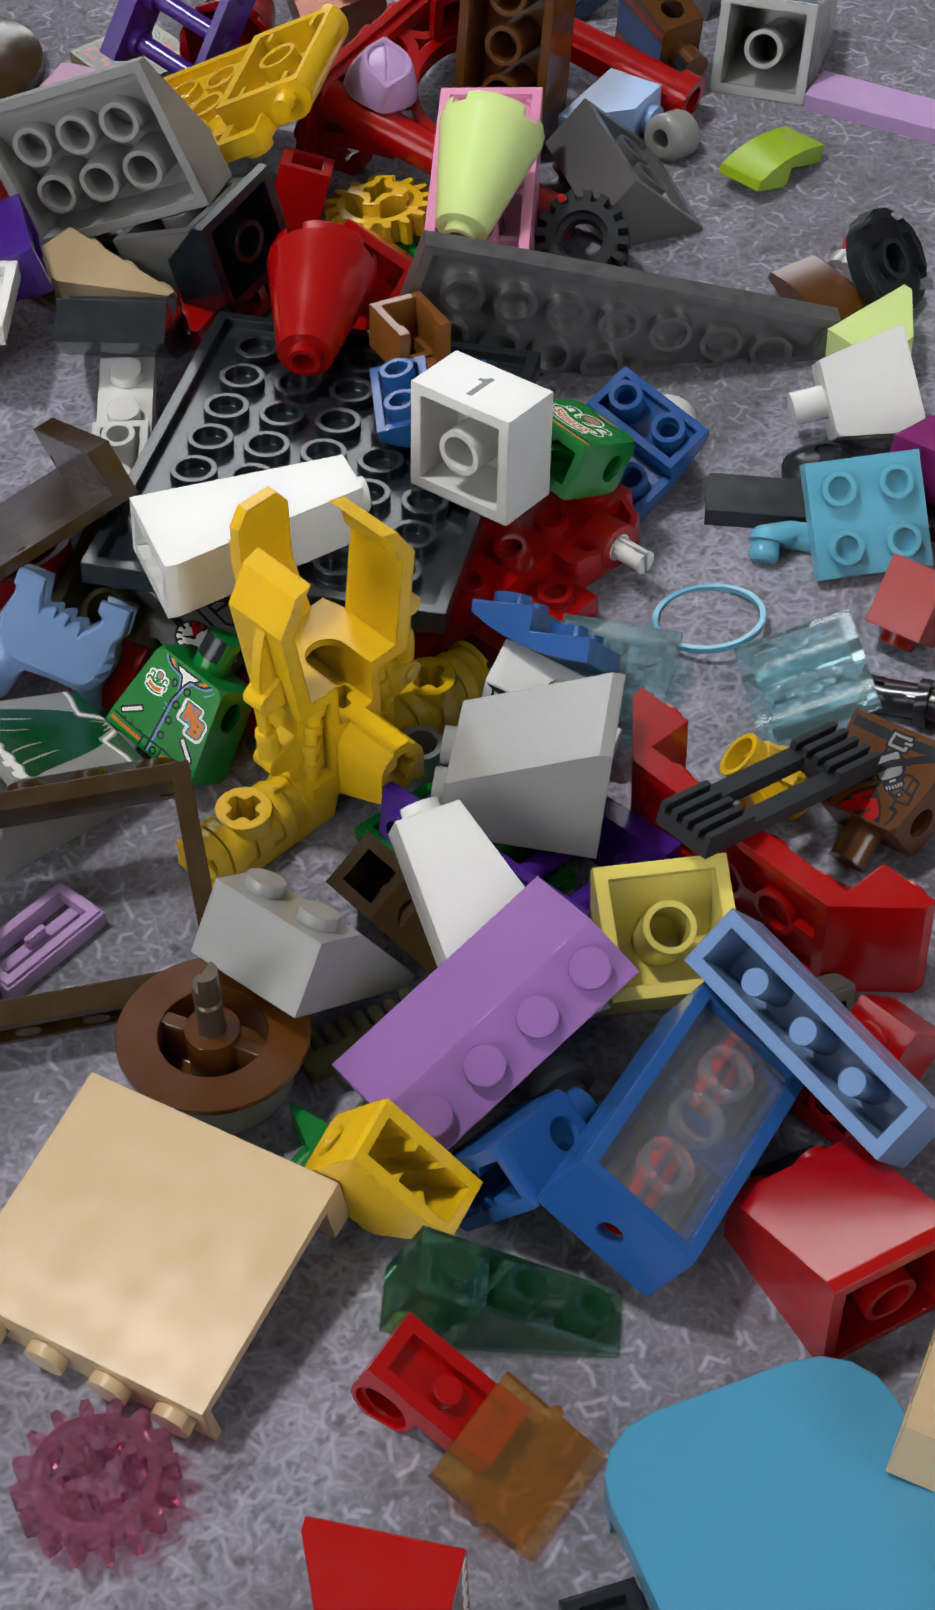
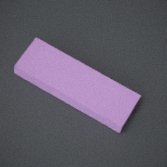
[804,70,935,144]

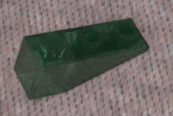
[379,1225,622,1358]

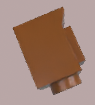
[369,291,451,368]

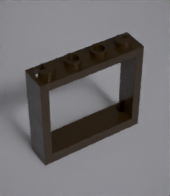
[0,757,212,1045]

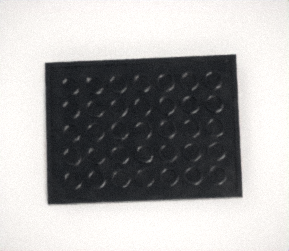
[81,311,541,634]

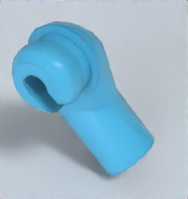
[748,520,811,565]

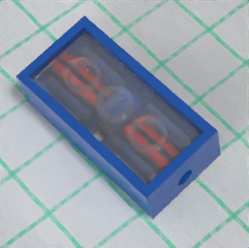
[535,981,804,1298]

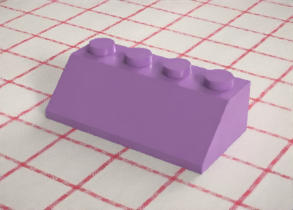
[332,876,639,1150]

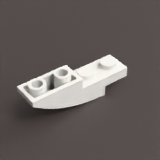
[92,356,157,475]

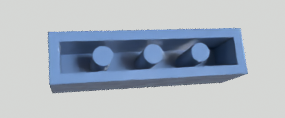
[684,908,935,1169]

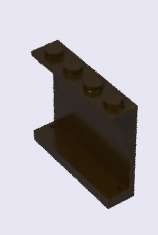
[0,417,139,580]

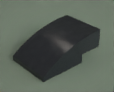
[54,295,191,358]

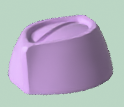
[343,37,419,114]

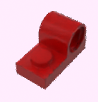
[351,1312,528,1476]

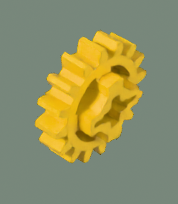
[325,175,429,245]

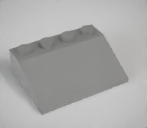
[0,56,232,245]

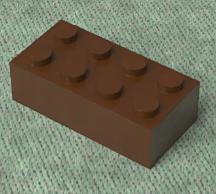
[454,0,576,152]

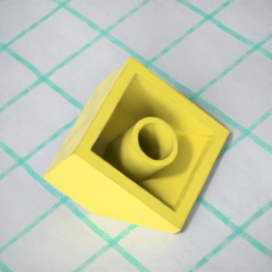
[590,852,736,1016]

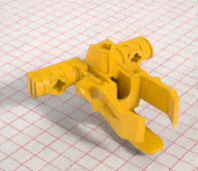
[176,486,490,888]

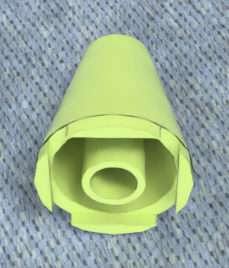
[435,90,545,241]

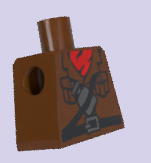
[820,708,935,872]

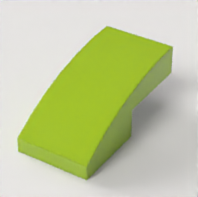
[719,126,825,192]

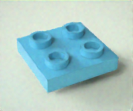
[799,449,934,582]

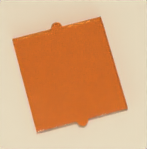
[427,1371,605,1560]

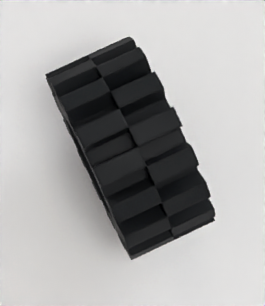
[534,190,631,267]

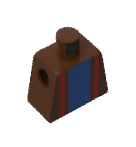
[615,0,708,76]

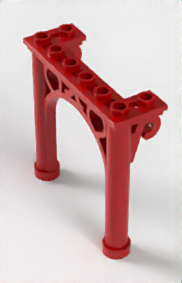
[294,0,706,243]

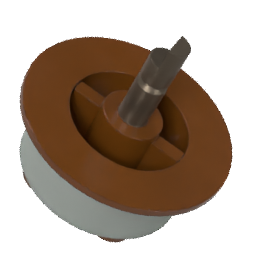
[115,958,311,1134]

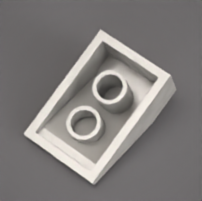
[191,868,415,1018]

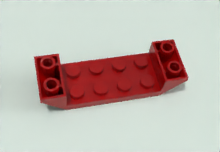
[630,687,935,993]

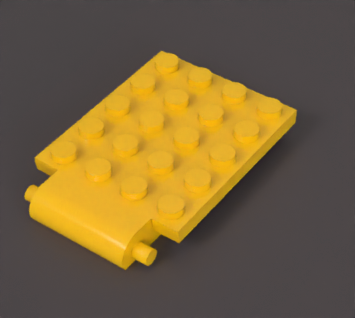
[163,4,349,165]

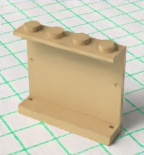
[0,1072,350,1440]

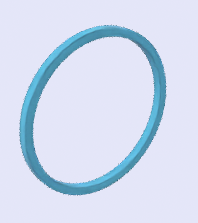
[652,583,766,654]

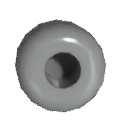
[644,109,700,163]

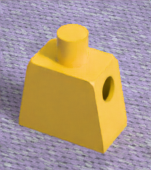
[304,1098,483,1244]

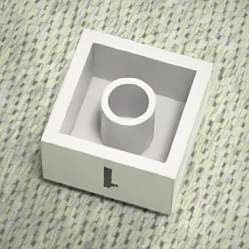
[411,350,554,526]

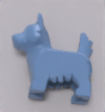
[0,564,140,712]

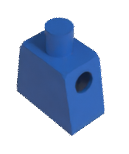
[451,1087,598,1232]

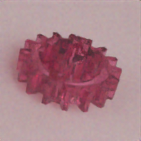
[9,1398,183,1569]

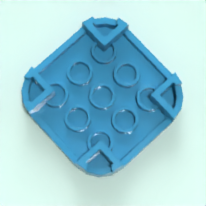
[604,1356,935,1610]

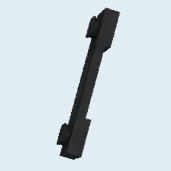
[655,720,882,859]

